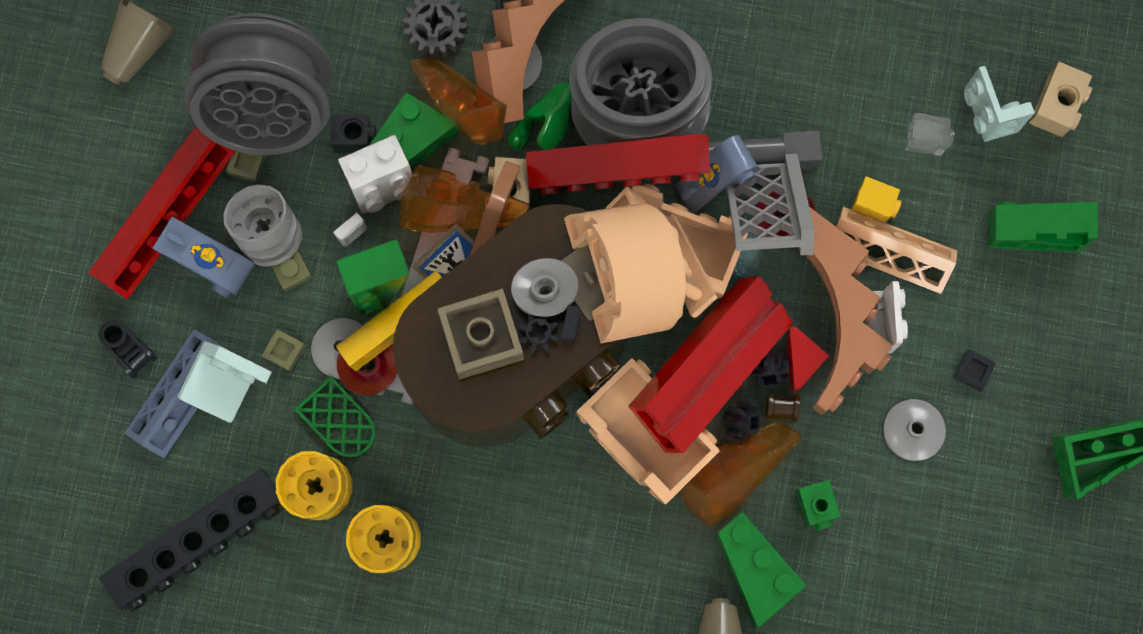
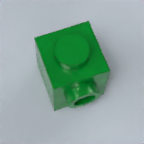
[795,480,840,531]

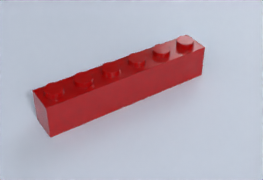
[88,126,236,300]
[526,134,711,195]

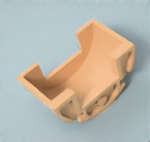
[632,183,748,299]
[564,203,688,343]
[576,358,720,504]

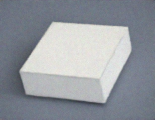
[333,213,367,247]

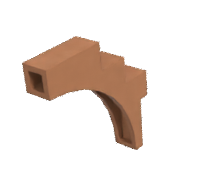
[472,0,565,125]
[788,207,893,415]

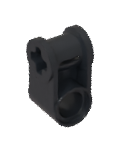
[98,320,158,379]

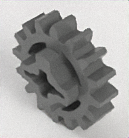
[402,0,468,59]

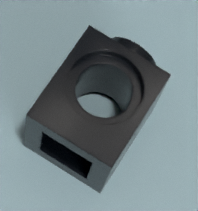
[331,115,377,153]

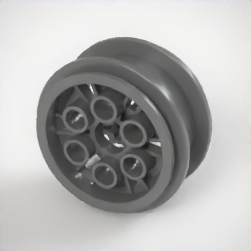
[184,13,334,155]
[569,18,712,146]

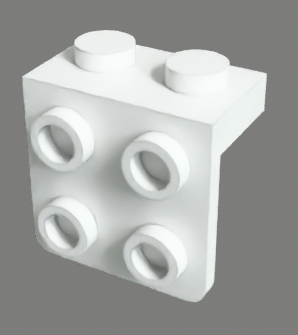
[338,135,417,213]
[863,281,908,353]

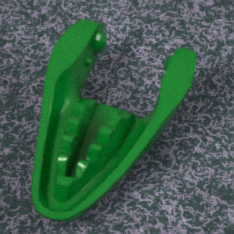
[508,82,572,150]

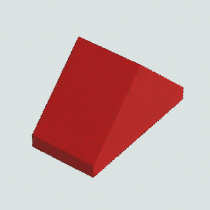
[786,327,829,393]

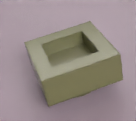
[226,151,267,183]
[271,250,312,292]
[262,329,306,372]

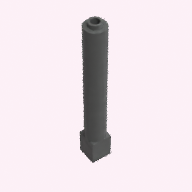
[709,130,822,169]

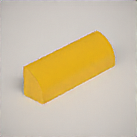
[336,270,442,371]

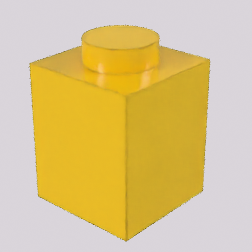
[851,176,902,223]

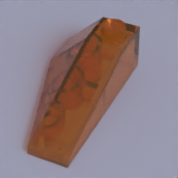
[410,57,507,145]
[400,165,530,233]
[678,421,802,527]

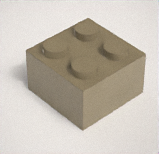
[438,289,524,380]

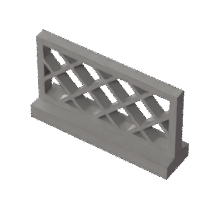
[726,154,814,256]

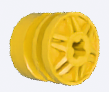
[276,451,353,520]
[346,505,421,573]

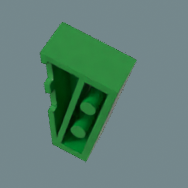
[369,92,459,171]
[988,201,1098,253]
[337,239,410,316]
[1051,417,1143,500]
[715,512,806,629]

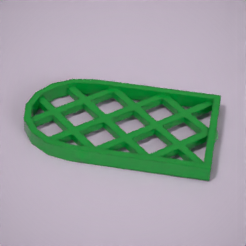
[294,376,376,458]

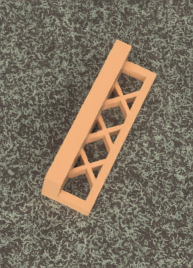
[836,207,957,294]

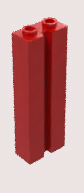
[628,276,793,453]

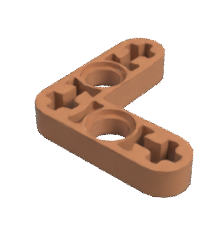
[470,161,521,255]

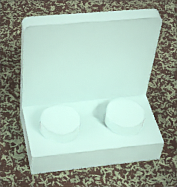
[964,66,1034,142]
[178,341,271,423]

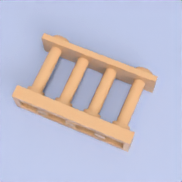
[606,186,718,318]

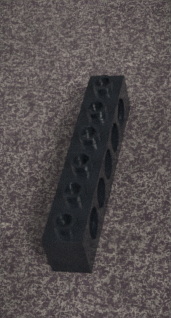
[98,468,282,612]

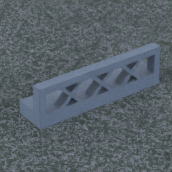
[124,330,229,458]

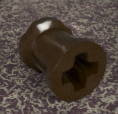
[765,392,800,423]

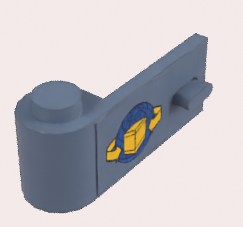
[675,135,758,215]
[153,217,255,298]

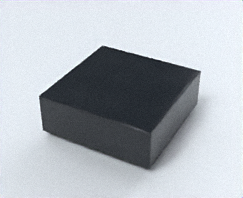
[561,305,581,346]
[953,349,996,392]

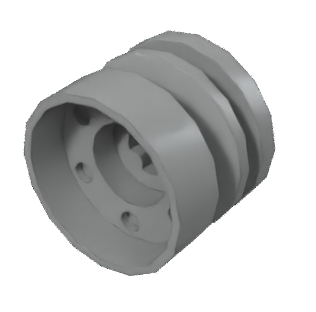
[224,184,302,267]

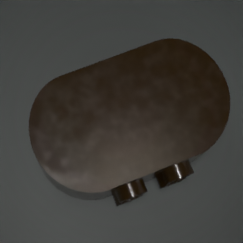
[393,204,629,447]

